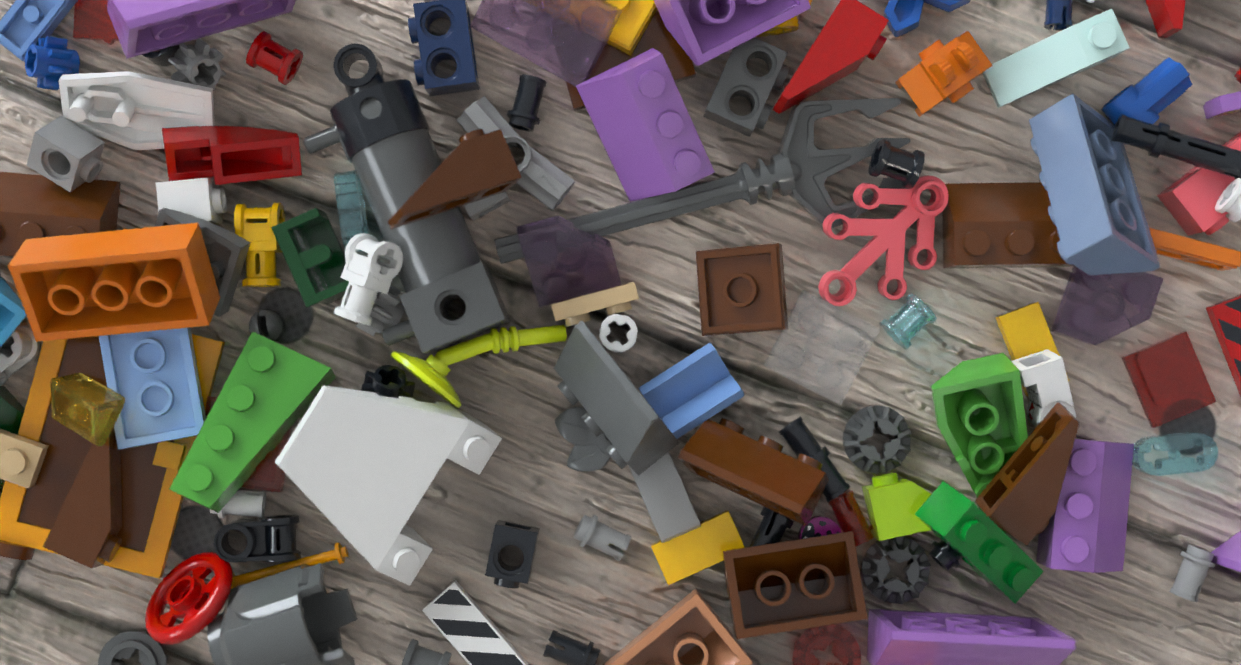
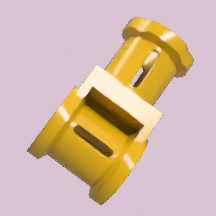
[234,202,285,287]

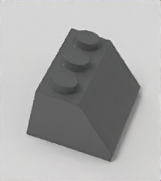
[554,321,679,476]

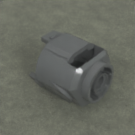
[207,563,358,665]

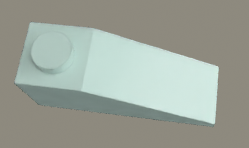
[983,9,1130,108]

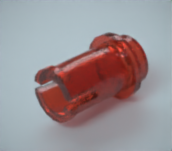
[828,490,874,547]

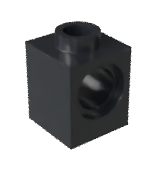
[485,520,540,588]

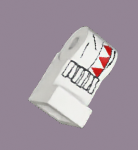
[1011,349,1076,427]

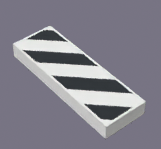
[422,580,529,665]

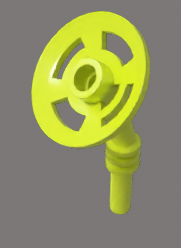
[390,324,567,409]

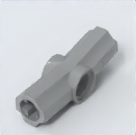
[457,96,575,211]

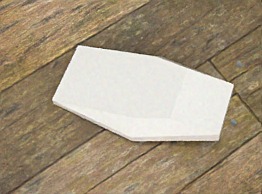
[59,72,215,151]

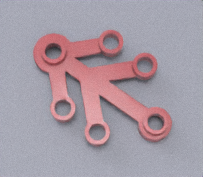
[818,175,949,306]

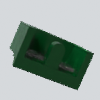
[271,208,349,307]

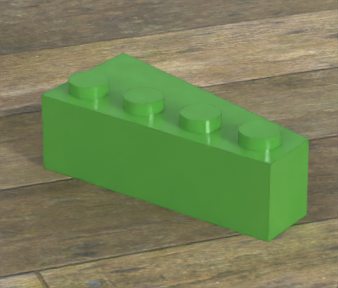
[169,331,336,513]

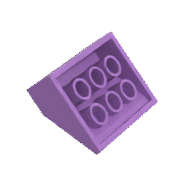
[866,608,1076,665]

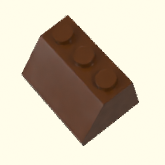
[0,172,121,258]
[942,182,1075,269]
[678,418,829,527]
[723,531,868,639]

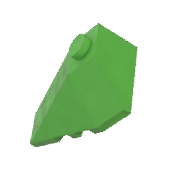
[931,353,1028,533]

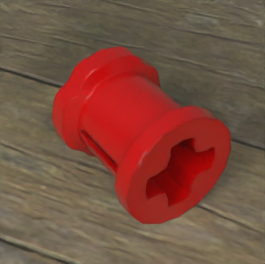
[246,31,303,85]

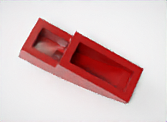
[162,126,302,185]

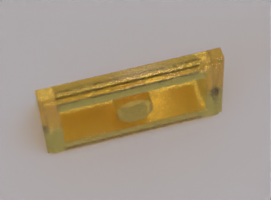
[50,373,125,447]

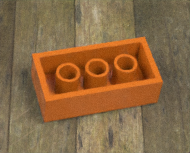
[8,222,220,342]

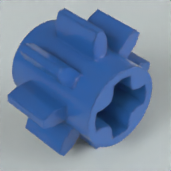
[25,36,80,90]

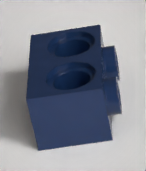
[408,0,480,96]

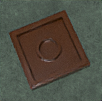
[696,243,788,336]

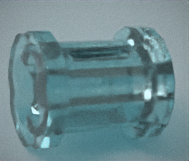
[879,293,937,350]

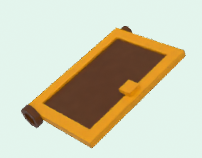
[0,334,225,579]

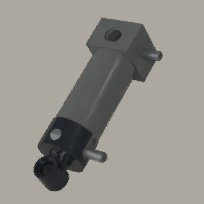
[303,43,511,354]

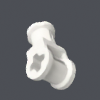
[334,233,403,326]

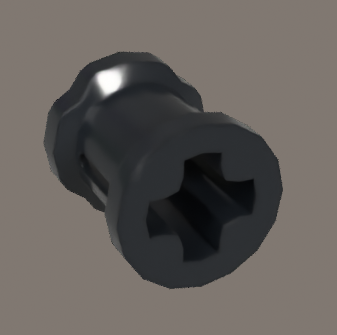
[868,138,925,189]

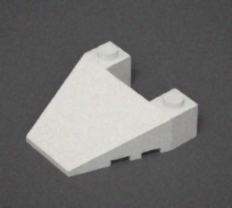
[275,385,502,586]

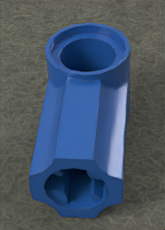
[1101,57,1193,126]

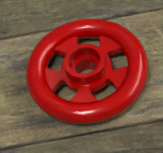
[145,552,233,644]

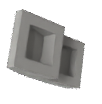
[628,452,701,543]

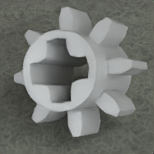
[168,38,226,91]
[356,285,405,336]

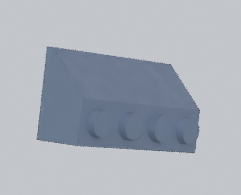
[1029,93,1160,275]

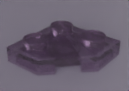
[516,216,621,307]
[1051,266,1164,345]

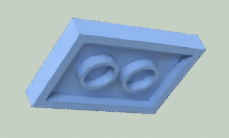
[99,327,206,450]

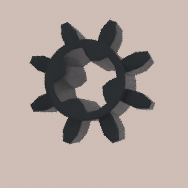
[361,365,415,398]

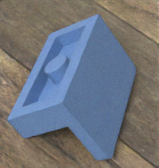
[638,342,745,439]

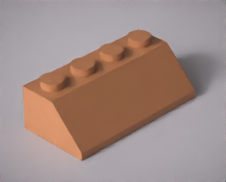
[603,589,753,665]

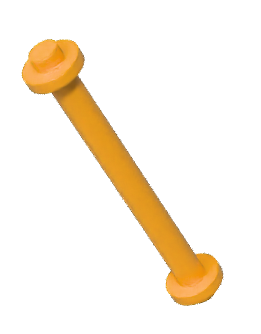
[231,542,349,589]

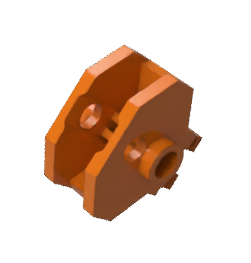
[895,31,993,117]

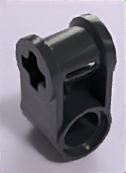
[214,515,301,562]

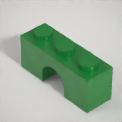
[915,481,1044,604]

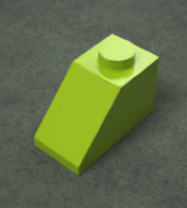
[862,473,931,541]

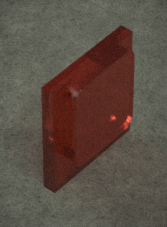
[1122,331,1216,428]

